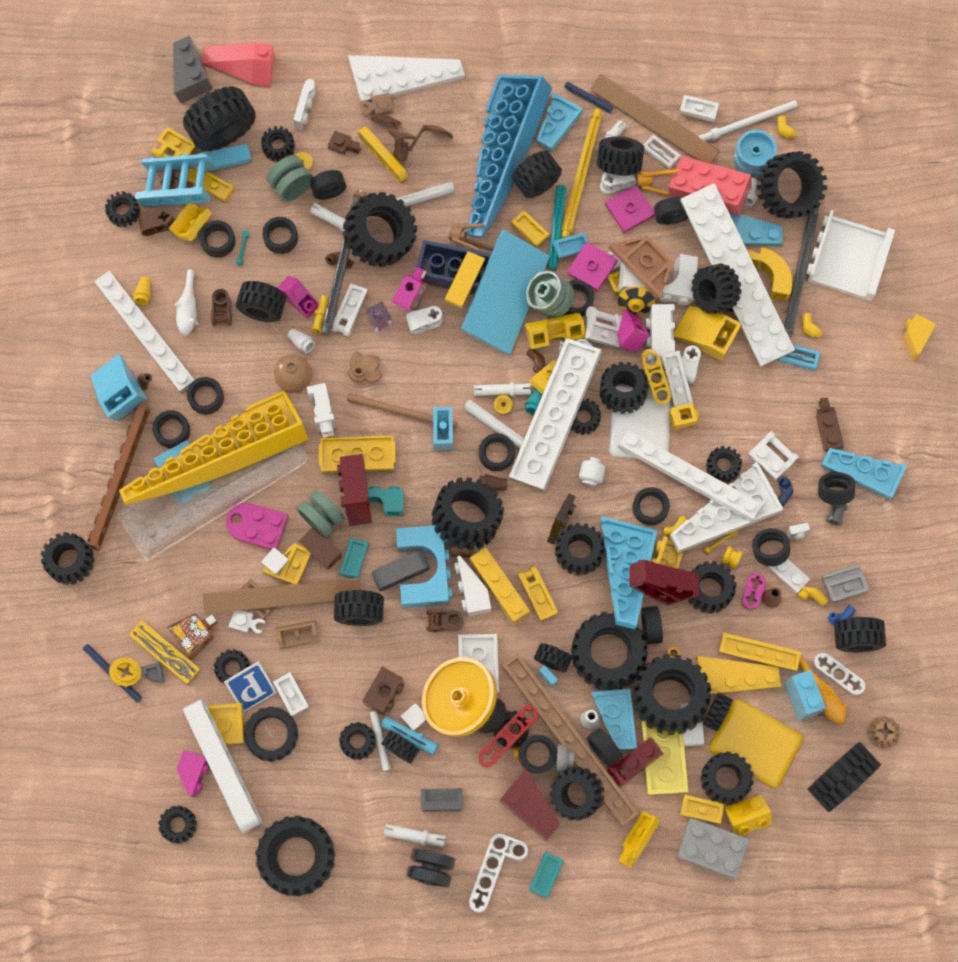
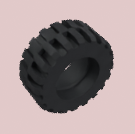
[183,86,256,151]
[343,192,417,267]
[571,611,648,690]
[633,654,711,735]

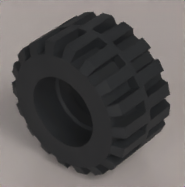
[597,136,645,176]
[512,151,562,198]
[691,263,742,314]
[235,281,287,322]
[600,362,648,414]
[555,523,605,576]
[41,532,95,585]
[688,561,737,614]
[334,590,384,626]
[834,617,886,653]
[701,751,754,805]
[550,767,604,821]

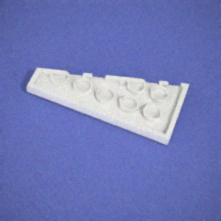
[348,55,465,103]
[670,462,783,553]

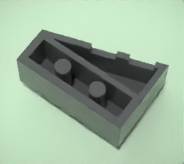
[173,35,213,103]

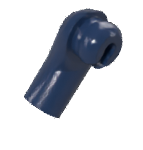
[778,477,794,506]

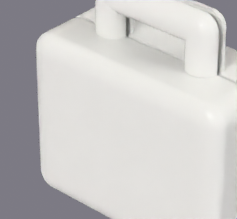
[609,386,672,459]

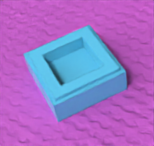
[539,665,558,688]

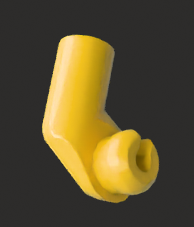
[798,587,828,606]

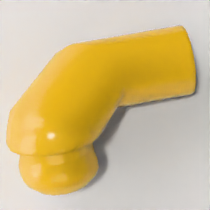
[777,116,797,139]
[802,313,822,338]
[663,516,688,536]

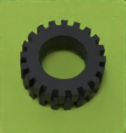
[757,151,827,219]
[431,477,504,550]
[807,742,881,813]

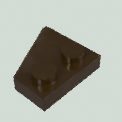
[547,493,576,545]

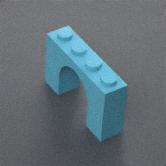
[396,525,452,609]

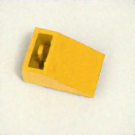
[674,305,742,362]

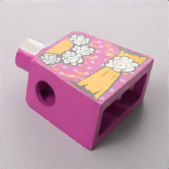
[392,267,428,311]

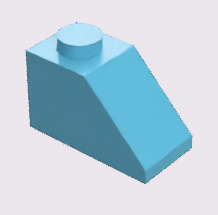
[433,407,453,451]

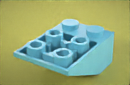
[90,354,148,421]

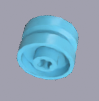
[733,130,777,178]

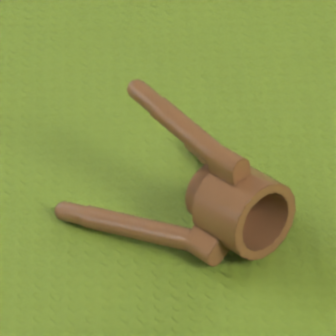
[449,223,494,251]

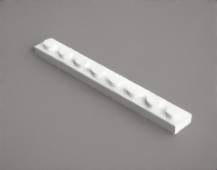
[94,271,194,393]
[618,430,762,522]

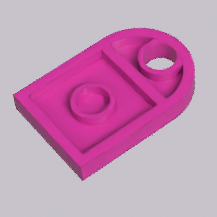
[226,503,289,550]

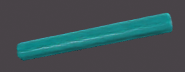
[547,185,566,270]

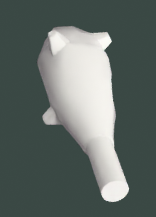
[175,269,199,336]

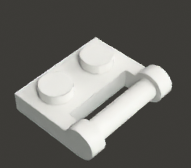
[585,306,622,348]
[748,431,800,481]

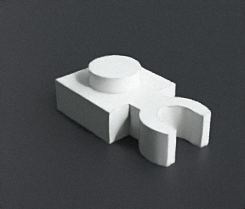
[228,610,266,635]

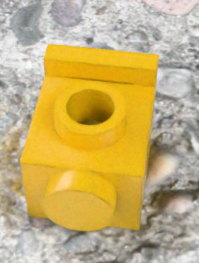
[669,403,699,432]

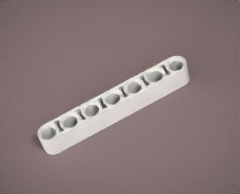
[183,699,262,833]

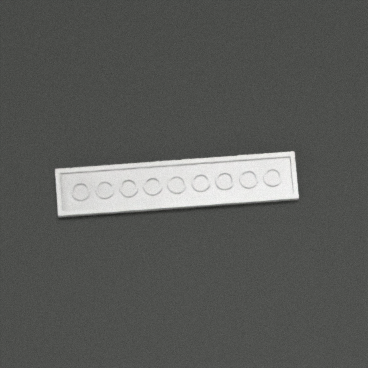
[680,183,795,367]

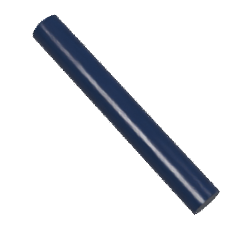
[564,81,614,113]

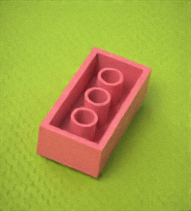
[669,156,752,217]

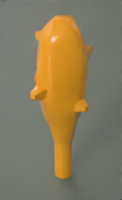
[799,656,847,725]

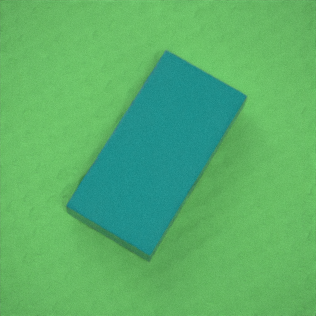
[339,537,369,578]
[529,852,564,898]

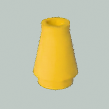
[132,277,151,306]

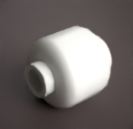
[579,457,606,487]

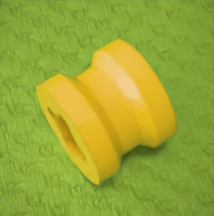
[721,546,743,569]

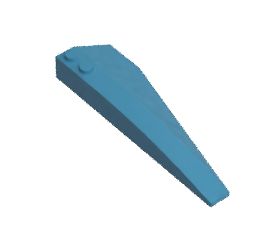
[467,75,553,238]

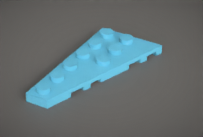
[600,516,658,629]

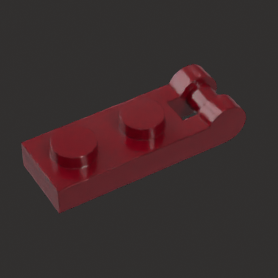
[607,737,664,787]

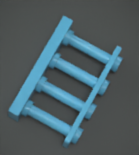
[135,153,214,207]

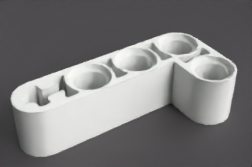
[469,834,528,913]

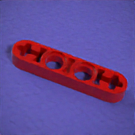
[478,705,538,768]

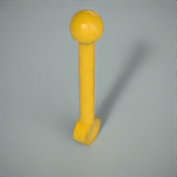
[704,530,738,554]

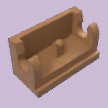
[275,617,319,649]

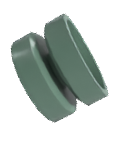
[266,155,313,202]
[526,270,574,318]
[296,489,345,538]

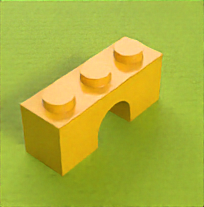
[525,313,586,349]

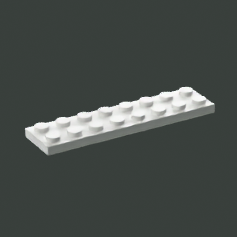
[509,338,602,491]

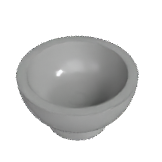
[557,744,574,774]

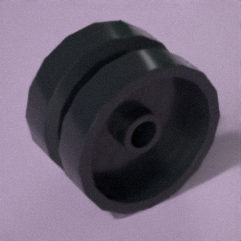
[406,848,456,888]

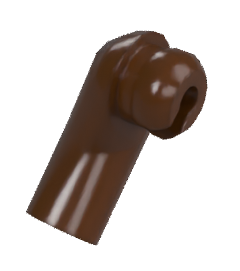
[325,252,354,269]
[526,348,546,373]
[137,373,152,390]

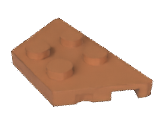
[608,235,673,299]

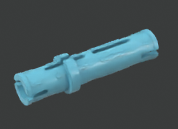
[381,716,439,755]

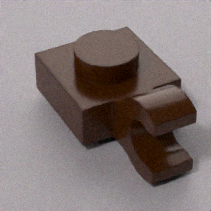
[327,131,361,155]

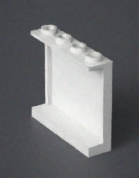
[806,210,895,302]

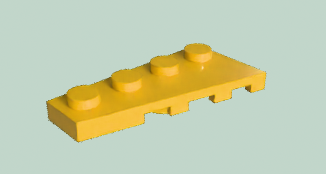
[696,656,781,695]

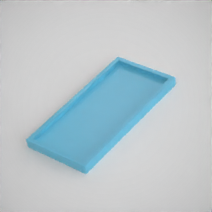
[460,230,550,355]

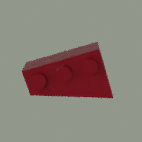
[337,454,372,526]
[629,560,699,606]
[500,769,560,841]

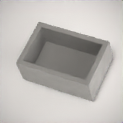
[675,818,749,880]

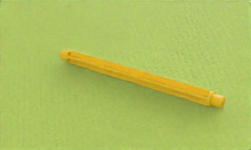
[561,108,602,238]

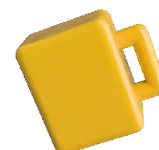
[708,699,804,788]

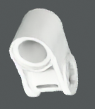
[600,172,637,194]
[406,306,443,334]
[682,345,701,384]

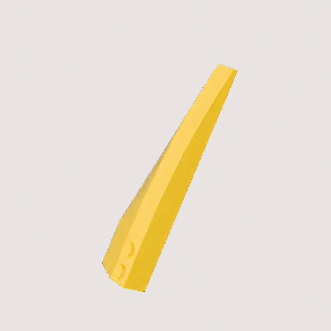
[119,391,309,505]

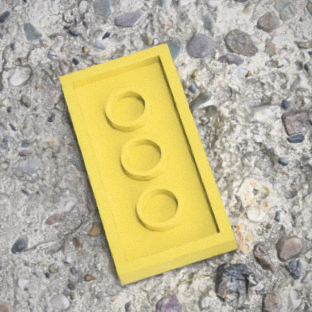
[641,720,688,795]

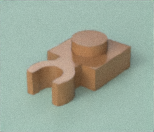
[360,92,393,115]

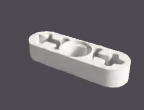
[813,653,865,696]

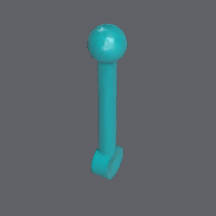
[236,230,250,266]

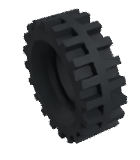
[255,815,335,897]

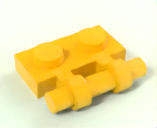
[151,127,197,170]

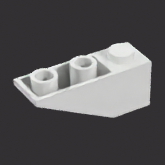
[454,556,491,617]

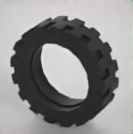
[244,707,298,762]

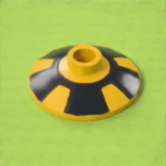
[618,286,655,315]

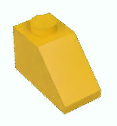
[903,314,936,361]

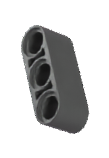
[371,550,430,591]

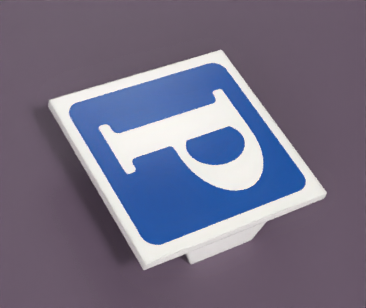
[224,661,277,713]

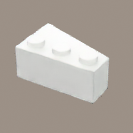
[645,304,675,371]

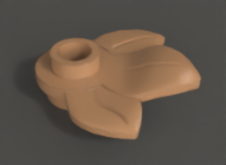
[349,352,382,383]

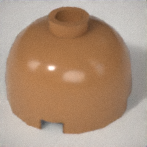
[274,354,312,393]

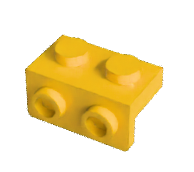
[169,203,212,241]
[652,536,684,569]
[724,794,772,836]

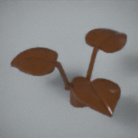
[370,115,453,161]

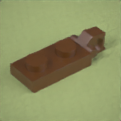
[816,397,844,451]

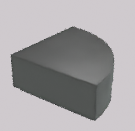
[141,662,165,683]

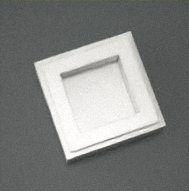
[261,548,289,575]
[401,703,427,731]

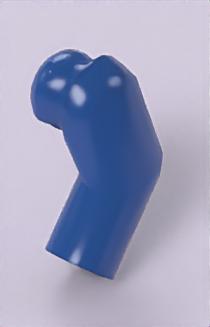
[828,605,856,625]

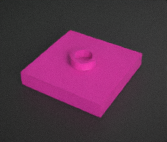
[605,185,655,233]
[567,242,618,292]

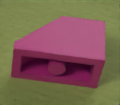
[617,309,649,353]

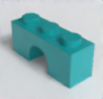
[345,486,404,516]

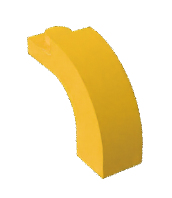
[747,247,792,302]

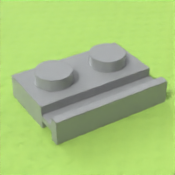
[822,564,869,604]

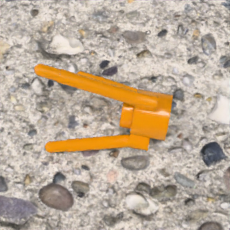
[638,169,680,196]

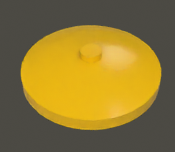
[422,657,497,737]

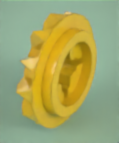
[109,657,141,688]

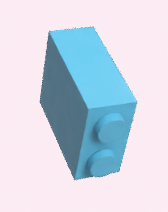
[784,670,826,722]

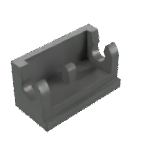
[421,788,462,812]

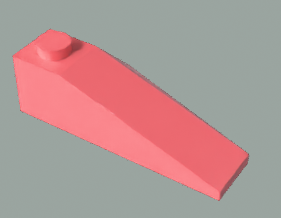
[202,43,275,87]

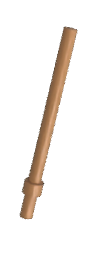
[347,393,458,429]

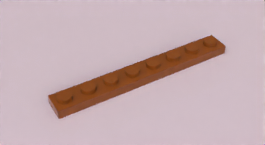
[88,403,150,551]

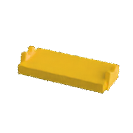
[319,436,396,473]

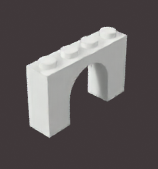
[618,254,698,306]

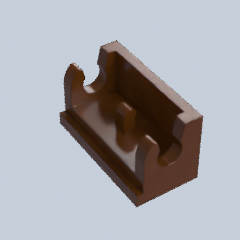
[299,526,342,569]

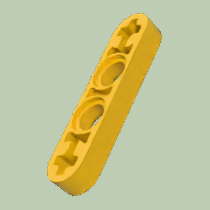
[357,126,408,183]

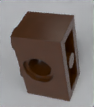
[363,666,405,715]

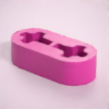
[741,573,765,610]

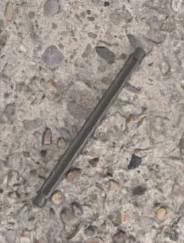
[321,197,360,336]
[784,208,819,339]

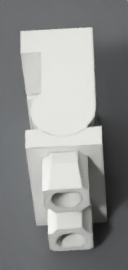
[307,383,337,438]

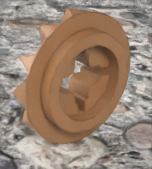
[868,716,901,748]

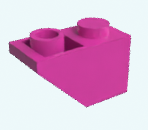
[277,276,319,319]
[177,750,210,798]

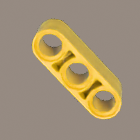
[641,349,671,404]

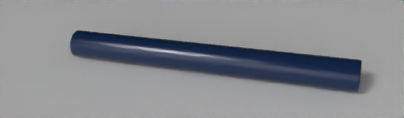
[83,644,143,703]

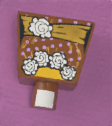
[167,613,218,660]

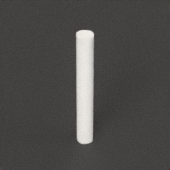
[370,711,391,771]

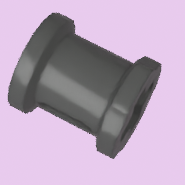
[826,504,848,526]

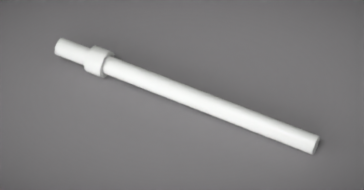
[698,101,798,141]

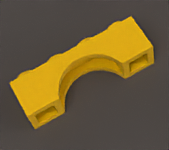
[470,547,530,626]

